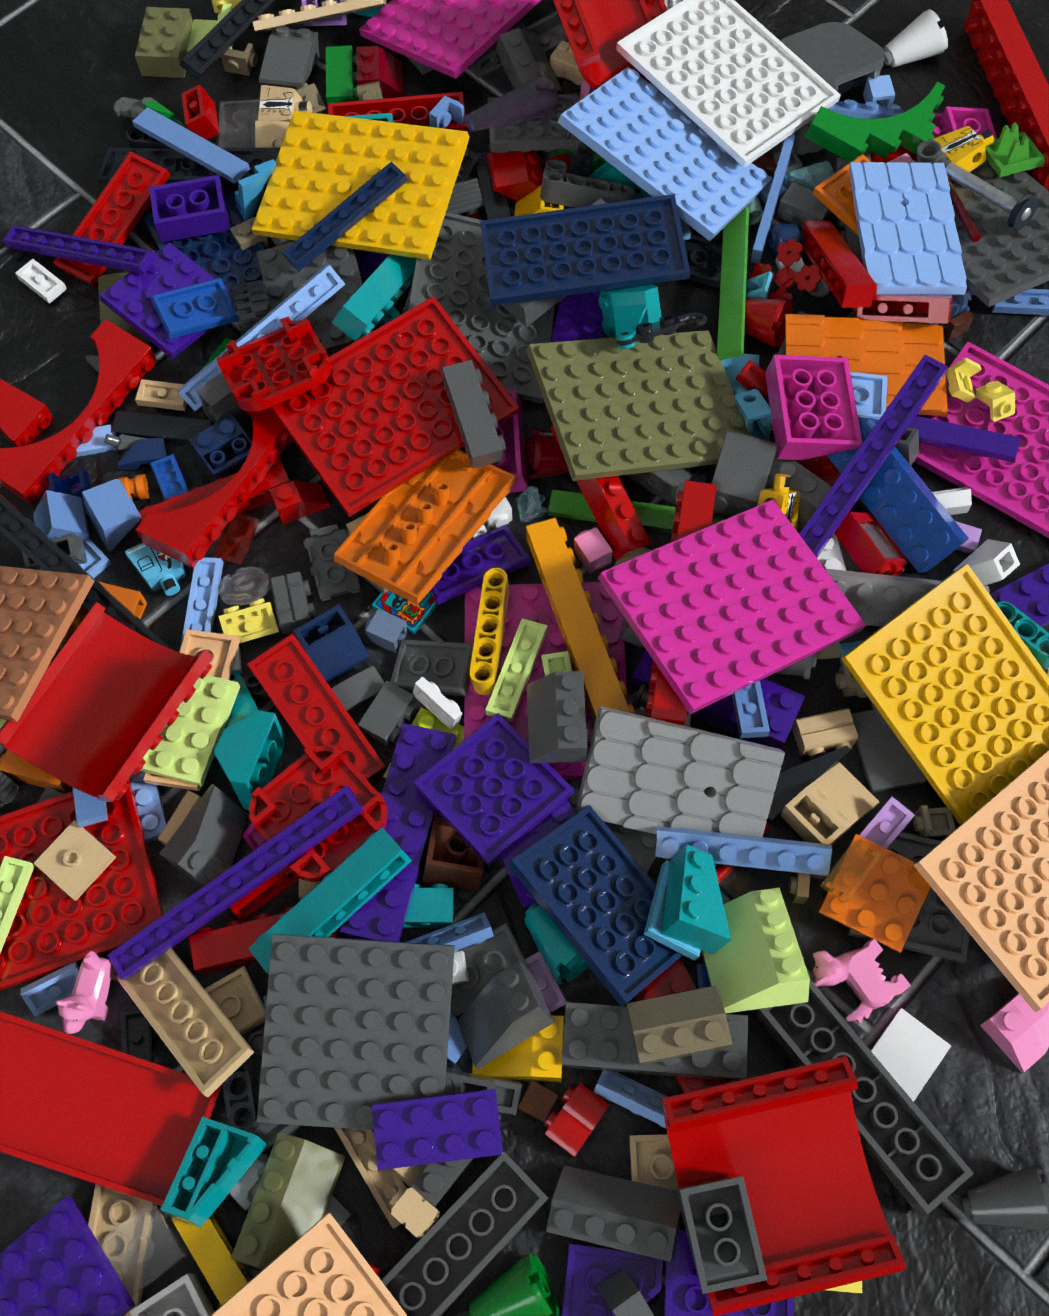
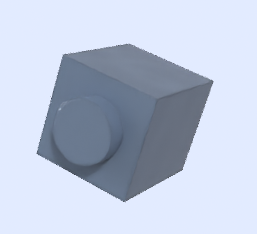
[365,609,408,653]

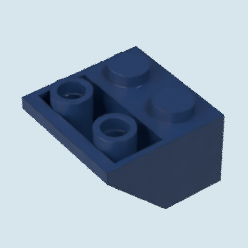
[189,415,252,477]
[293,604,370,682]

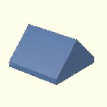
[82,479,142,551]
[33,490,90,540]

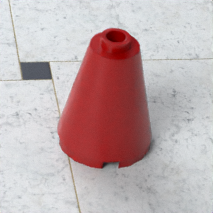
[744,298,793,348]

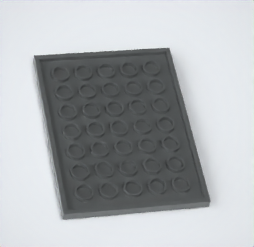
[949,160,1049,307]
[408,212,555,404]

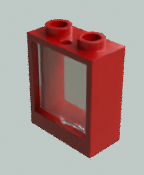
[834,512,910,576]

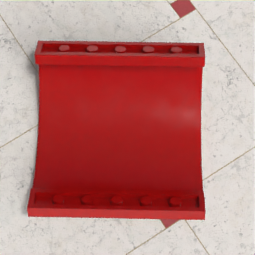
[553,0,667,94]
[0,602,214,802]
[662,1056,905,1316]

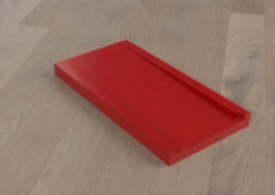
[0,1011,223,1206]

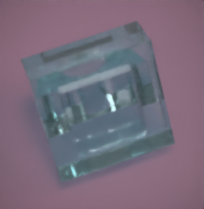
[516,486,548,522]

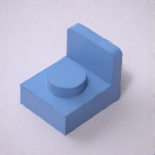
[429,96,465,128]

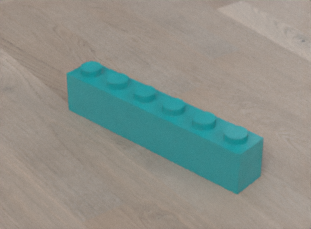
[332,254,416,342]
[248,827,412,974]

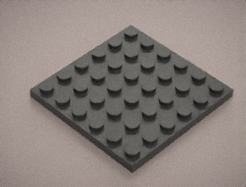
[257,934,455,1130]

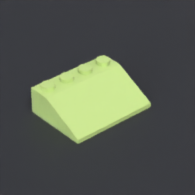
[701,888,810,1013]

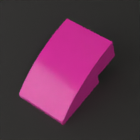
[931,106,997,139]

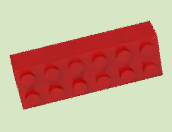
[328,92,468,146]

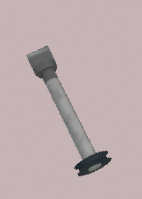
[917,140,1038,231]

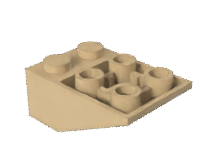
[780,762,879,845]

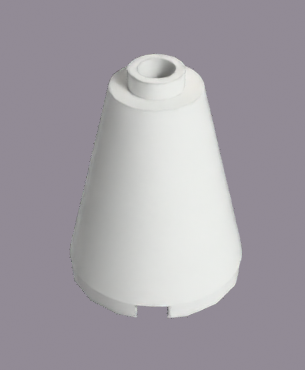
[884,9,948,68]

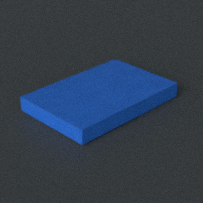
[151,278,237,339]

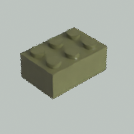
[135,7,193,78]

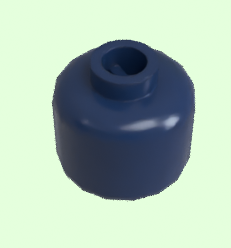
[767,223,804,255]

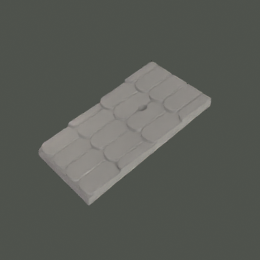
[575,705,785,837]

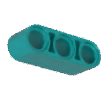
[996,601,1049,670]

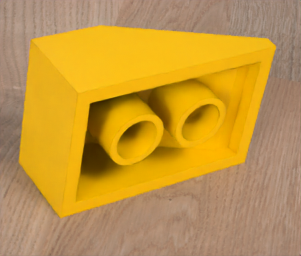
[472,1015,564,1082]

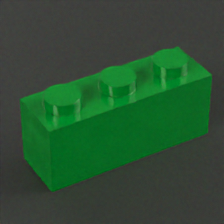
[326,45,359,104]

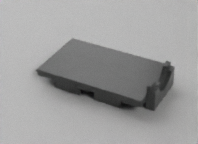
[303,524,361,601]

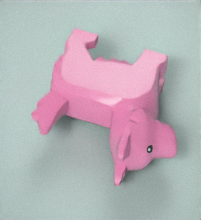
[812,939,911,1023]
[55,951,117,1034]

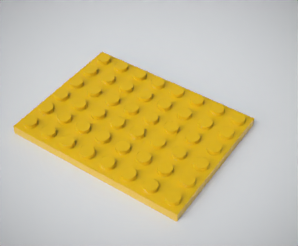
[251,111,470,260]
[841,564,1049,825]

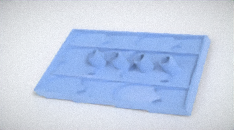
[849,162,967,295]

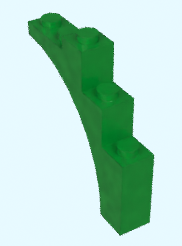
[804,82,945,162]

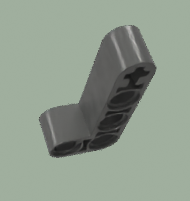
[540,159,634,208]

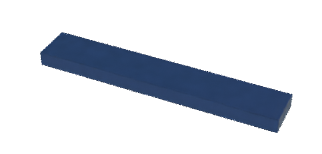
[282,162,408,272]

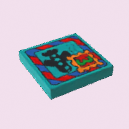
[372,591,438,635]

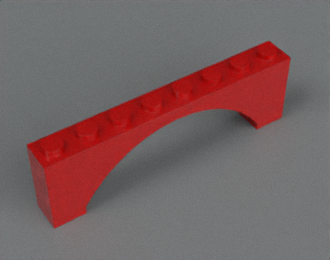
[0,319,157,505]
[136,408,293,568]

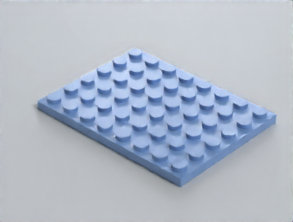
[558,67,772,241]

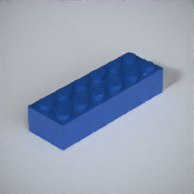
[827,418,969,573]

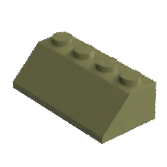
[231,1132,345,1271]

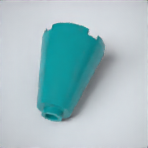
[525,903,589,985]

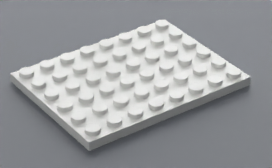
[616,0,841,167]

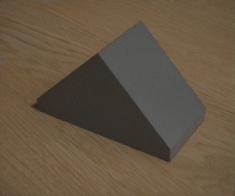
[597,1268,654,1316]

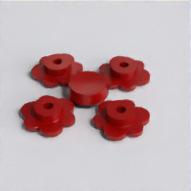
[749,239,822,301]

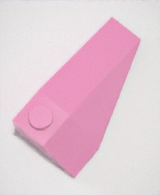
[980,993,1049,1073]

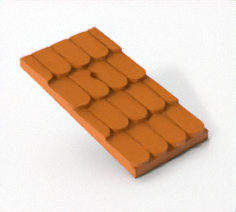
[785,314,948,417]
[334,450,515,605]

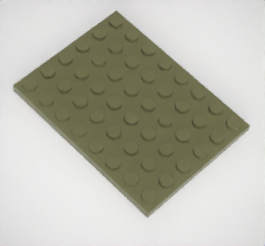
[526,330,752,481]

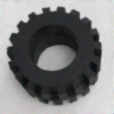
[231,280,271,336]

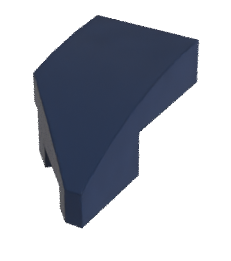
[117,438,166,470]

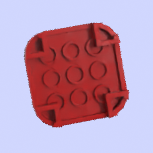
[217,316,332,412]
[249,745,388,882]

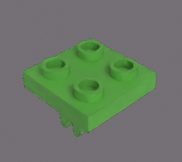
[985,123,1045,177]

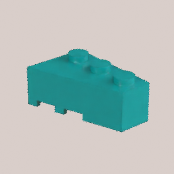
[662,845,731,954]
[160,1117,267,1228]

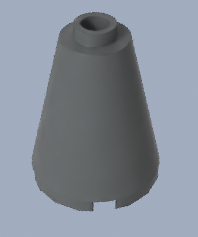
[962,1165,1049,1232]

